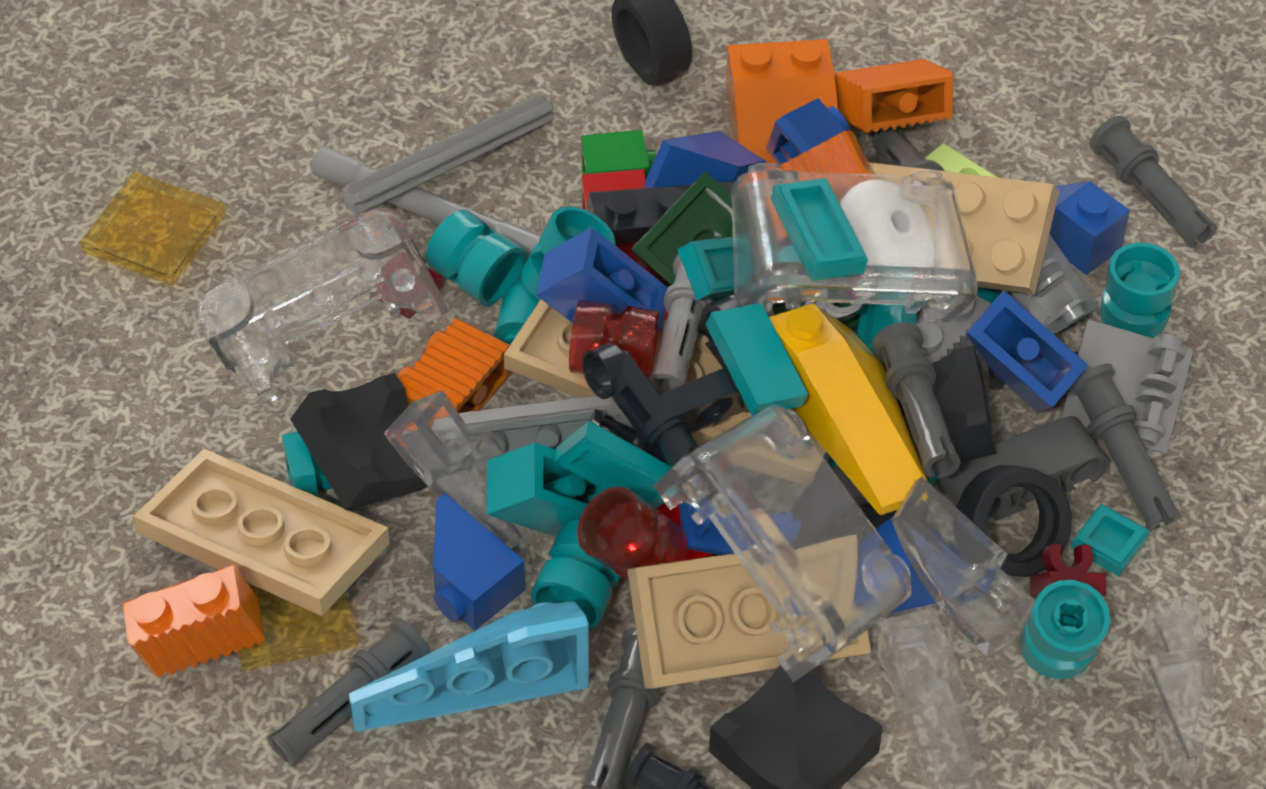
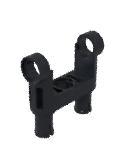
[582,296,807,489]

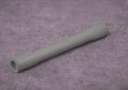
[311,146,541,259]

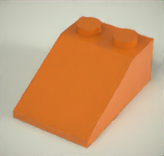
[726,39,838,175]

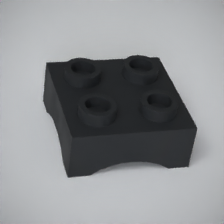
[884,345,996,468]
[290,373,451,510]
[709,654,883,789]

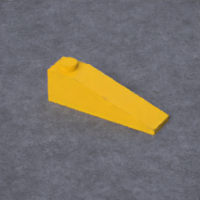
[769,303,931,515]

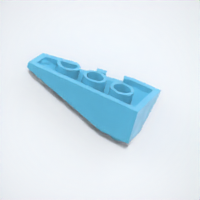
[349,600,589,732]

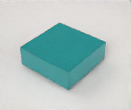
[1070,504,1150,577]

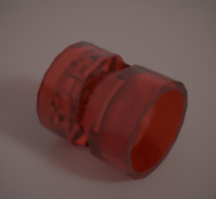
[569,300,659,380]
[577,486,688,582]

